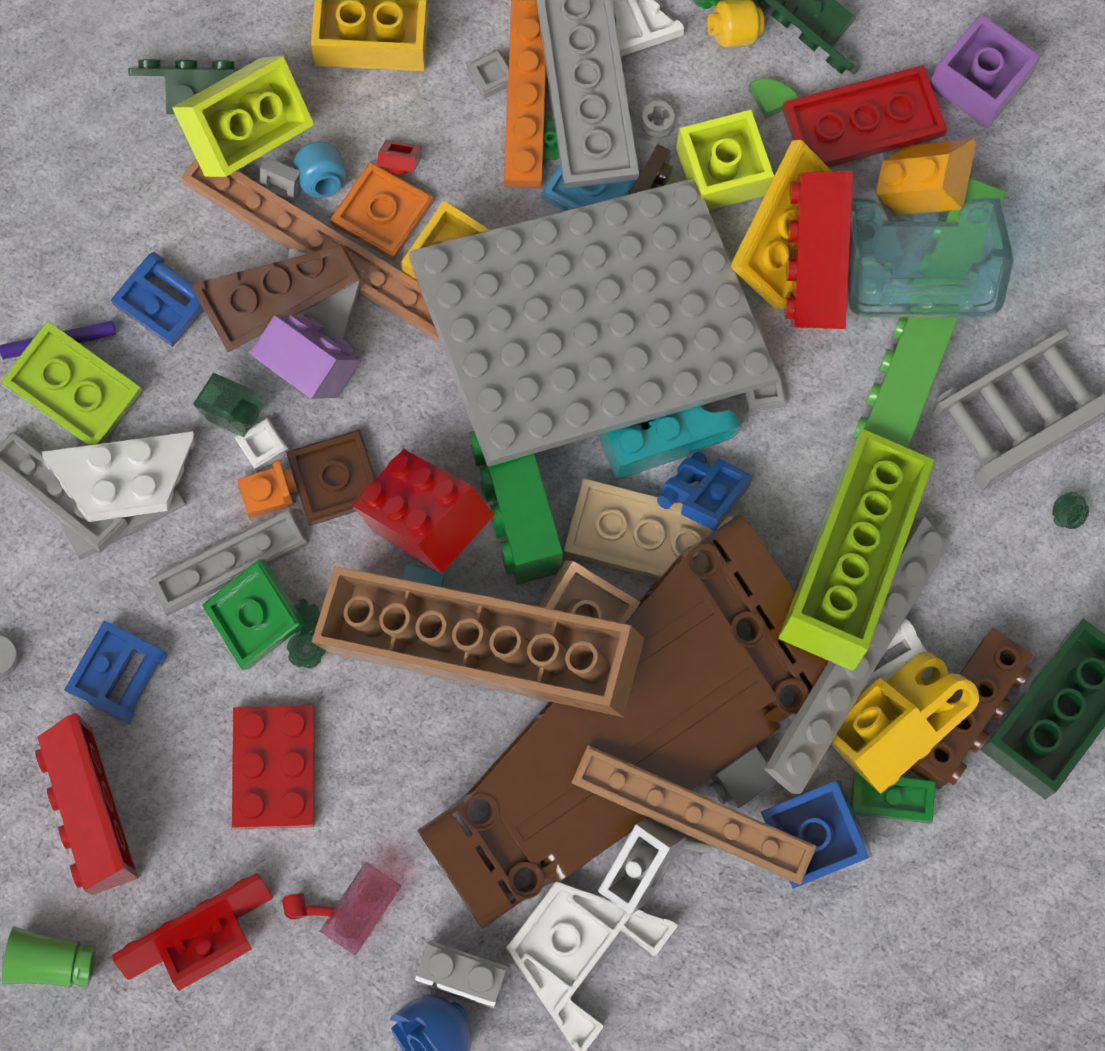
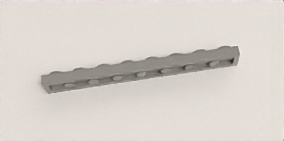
[764,517,950,794]

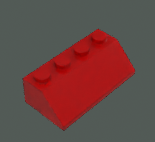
[784,171,853,329]
[35,713,139,895]

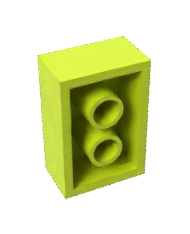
[172,56,314,177]

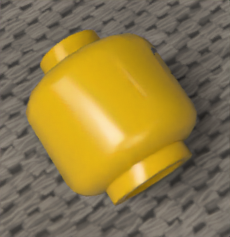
[707,0,764,48]

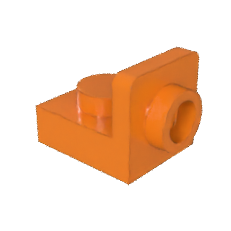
[237,460,297,519]

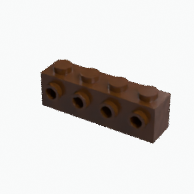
[909,628,1033,790]

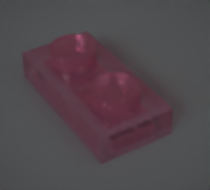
[319,862,401,956]

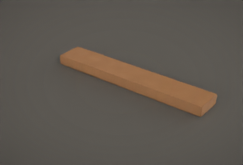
[571,745,817,884]

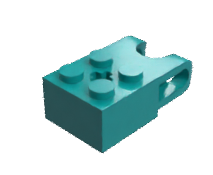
[598,406,742,481]

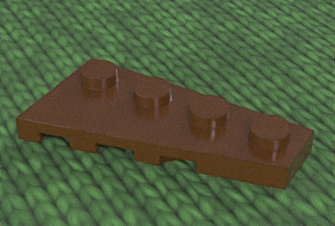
[191,245,362,352]

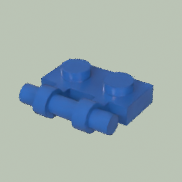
[657,452,753,531]

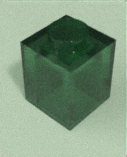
[193,373,264,437]

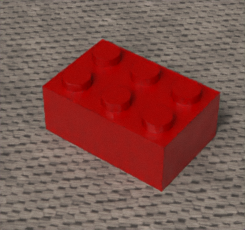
[351,448,494,574]

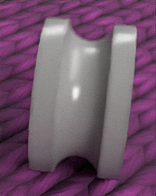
[641,101,675,139]

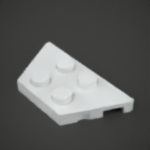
[612,0,684,57]
[42,431,195,522]

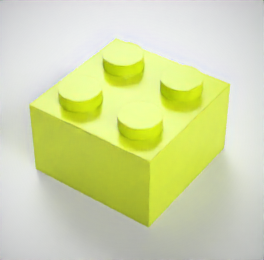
[676,110,774,211]

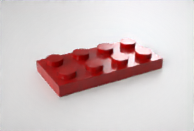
[782,65,948,167]

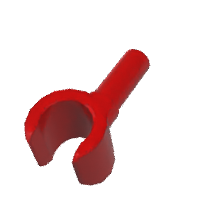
[282,893,341,920]

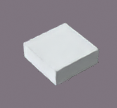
[235,418,288,472]

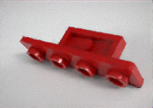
[111,873,273,991]

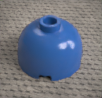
[390,995,472,1051]

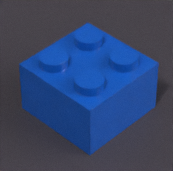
[761,780,873,889]

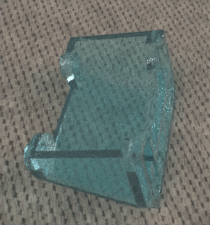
[848,198,1014,317]

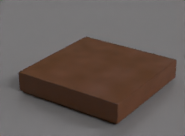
[286,429,376,526]

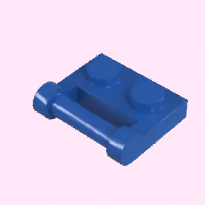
[111,252,205,347]
[64,620,168,725]

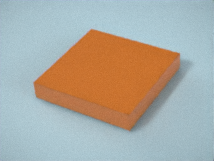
[330,161,434,261]

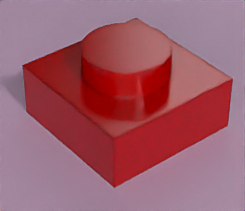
[377,140,422,174]

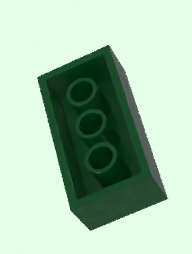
[980,618,1105,800]

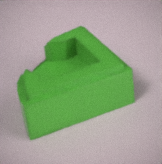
[749,79,799,118]

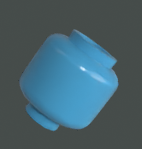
[294,141,346,198]

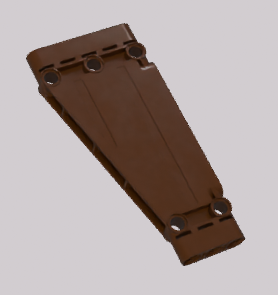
[417,515,829,929]

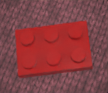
[232,705,315,829]

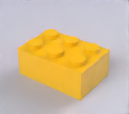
[311,0,429,72]

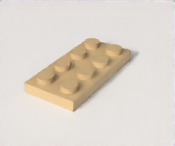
[563,478,734,579]

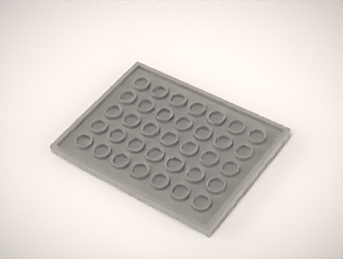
[409,178,780,467]

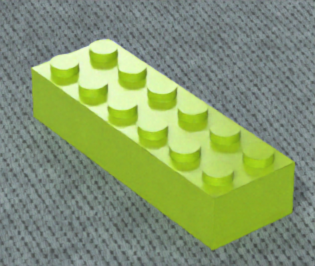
[778,429,935,671]

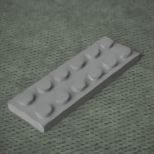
[536,0,639,189]

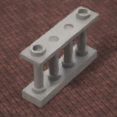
[931,328,1105,490]

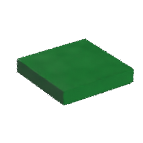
[202,559,306,670]

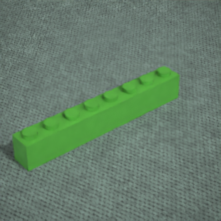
[853,178,1006,448]

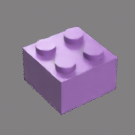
[930,14,1041,128]
[250,313,361,399]

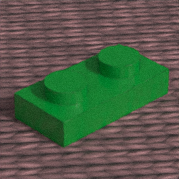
[851,772,936,824]

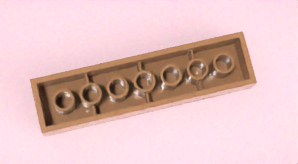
[312,566,645,717]

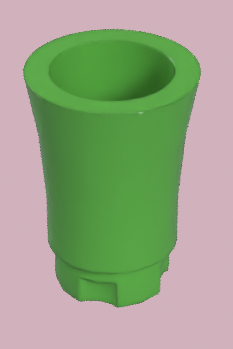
[2,926,96,987]

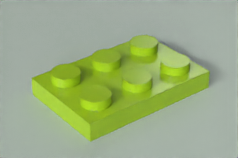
[1,321,143,445]

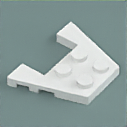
[506,882,678,1051]

